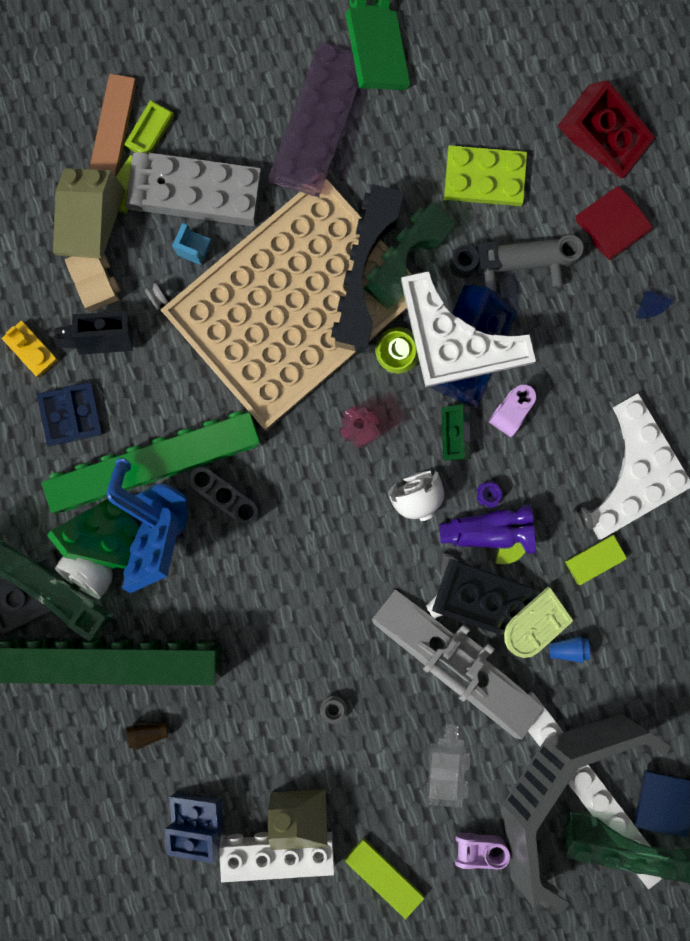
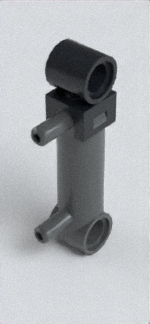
[450,235,584,294]

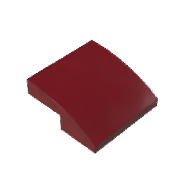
[576,186,652,261]

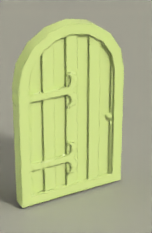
[504,587,573,658]

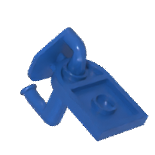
[107,458,188,593]

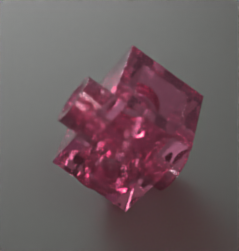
[339,406,381,450]

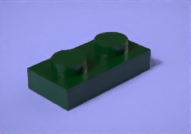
[441,404,471,461]

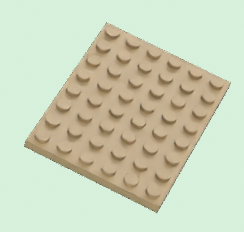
[161,174,412,431]

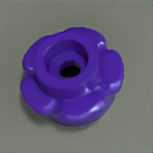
[477,481,503,508]

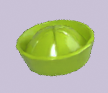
[375,327,419,374]

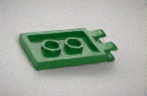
[345,0,410,90]

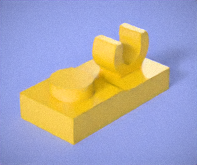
[2,321,59,378]

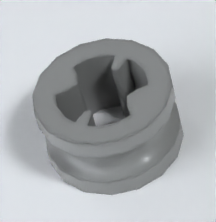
[144,283,168,310]

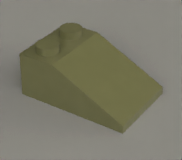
[53,168,125,258]

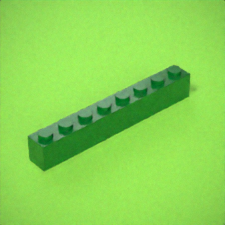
[41,411,262,514]

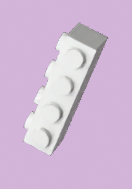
[219,832,334,882]

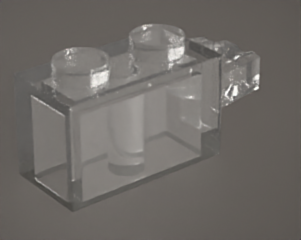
[426,723,470,808]

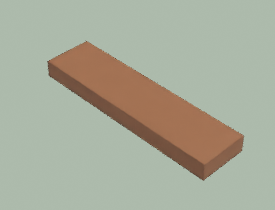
[89,74,137,177]

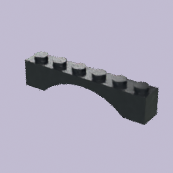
[331,184,404,354]

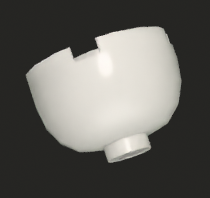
[388,471,444,521]
[55,557,113,599]

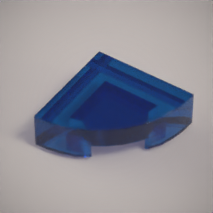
[636,291,672,319]

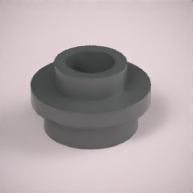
[320,696,347,724]

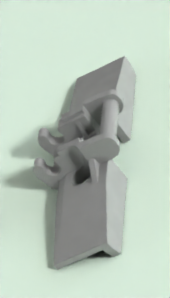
[372,590,543,739]

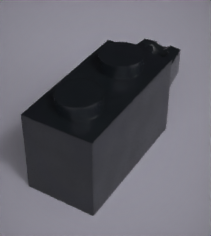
[54,310,133,355]

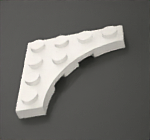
[401,272,536,387]
[590,393,690,539]

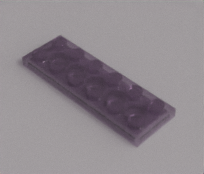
[269,41,359,198]

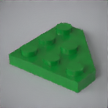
[47,499,140,569]

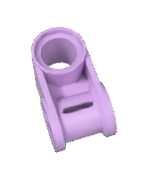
[488,385,536,437]
[455,833,510,870]

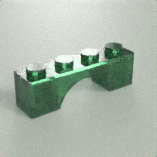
[363,202,456,309]

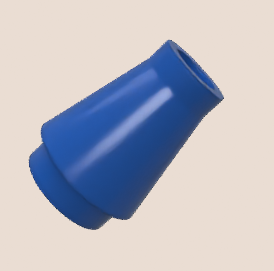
[549,636,590,663]

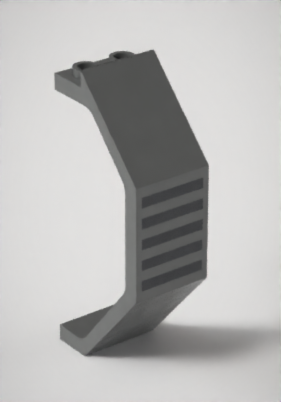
[502,713,671,913]

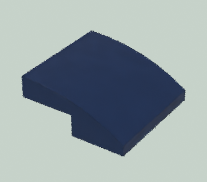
[36,382,102,447]
[634,769,690,837]
[165,793,222,864]

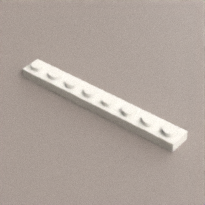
[528,691,670,889]

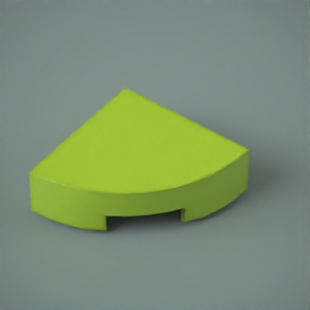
[495,543,525,564]

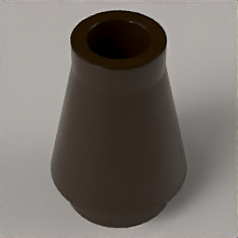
[126,721,168,750]

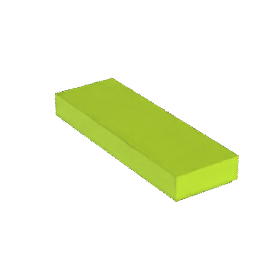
[344,837,424,919]

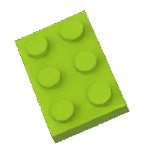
[444,145,527,206]

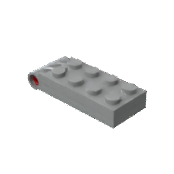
[125,152,261,226]

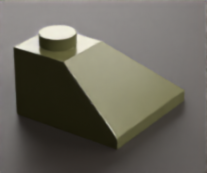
[268,789,328,850]

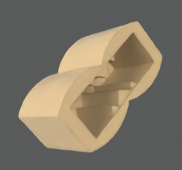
[65,253,121,312]

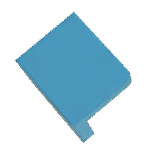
[172,223,212,265]

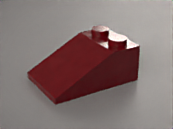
[558,80,655,179]

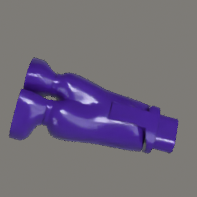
[439,504,536,554]

